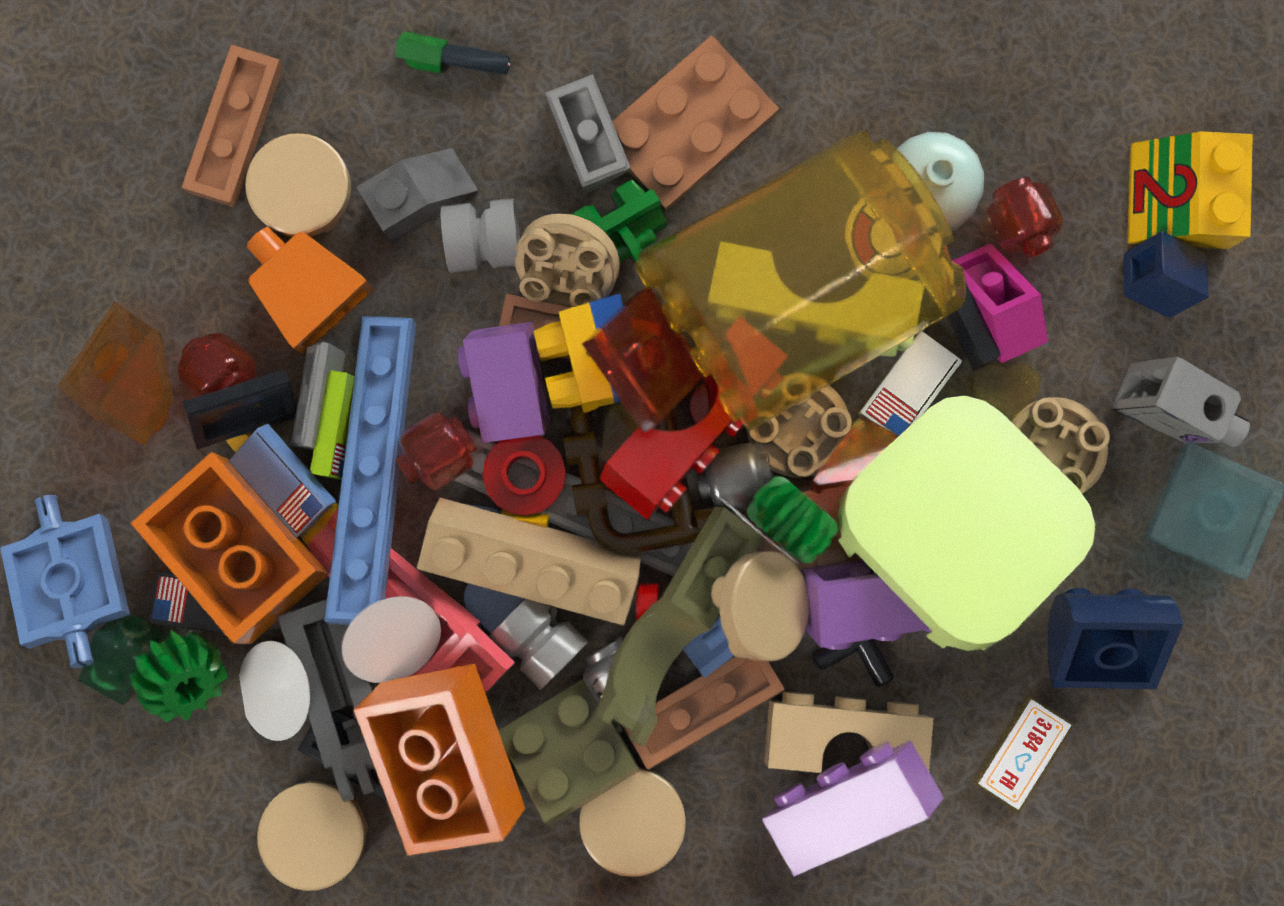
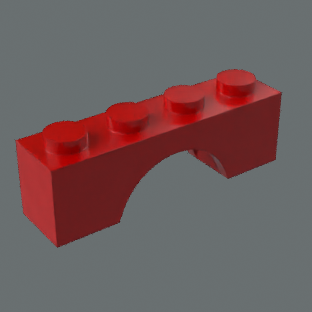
[599,317,788,520]

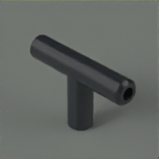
[812,639,894,687]

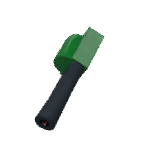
[395,32,511,75]

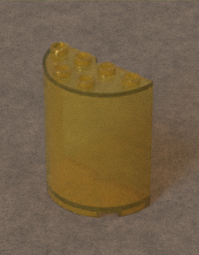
[635,130,966,432]

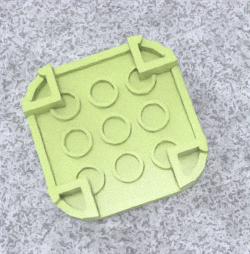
[837,396,1095,651]

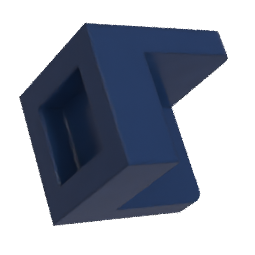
[1124,231,1209,317]

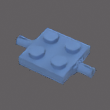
[0,495,130,668]

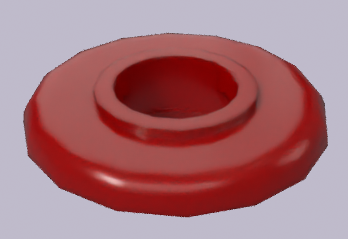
[482,435,566,515]

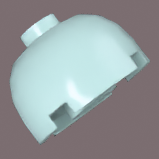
[880,132,984,237]

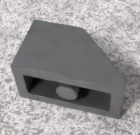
[356,148,479,244]

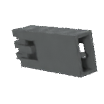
[278,600,375,802]

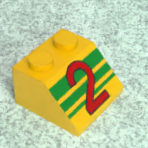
[1127,131,1253,249]

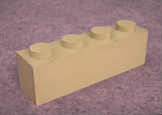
[417,498,641,625]

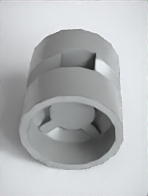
[440,198,520,273]
[489,599,588,690]

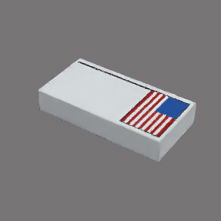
[858,330,962,440]

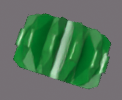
[746,476,838,563]
[129,629,228,723]

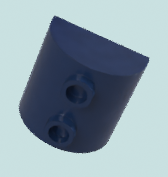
[1048,588,1183,689]

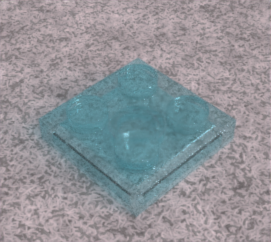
[1144,442,1284,580]

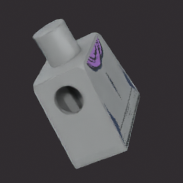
[1111,356,1250,447]

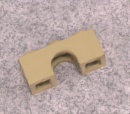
[764,691,933,773]

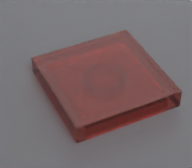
[582,286,707,432]

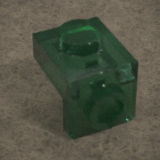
[78,614,165,706]

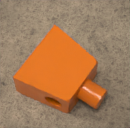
[247,227,375,355]

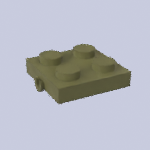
[498,679,640,826]

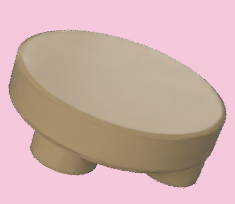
[245,133,351,237]
[515,214,620,308]
[746,373,852,478]
[1010,397,1110,494]
[712,551,809,661]
[580,768,686,877]
[257,780,368,891]

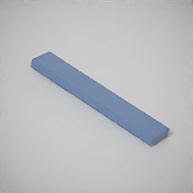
[325,316,416,625]

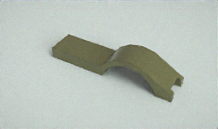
[596,507,764,747]

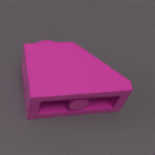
[945,243,1048,363]

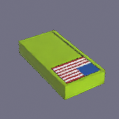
[310,370,355,480]

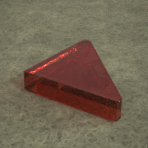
[811,415,899,495]

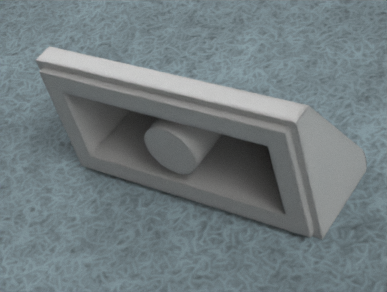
[545,74,631,194]
[290,342,345,450]

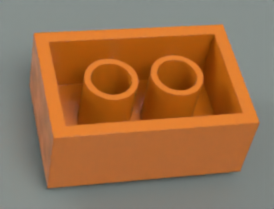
[130,452,330,644]
[353,663,526,856]

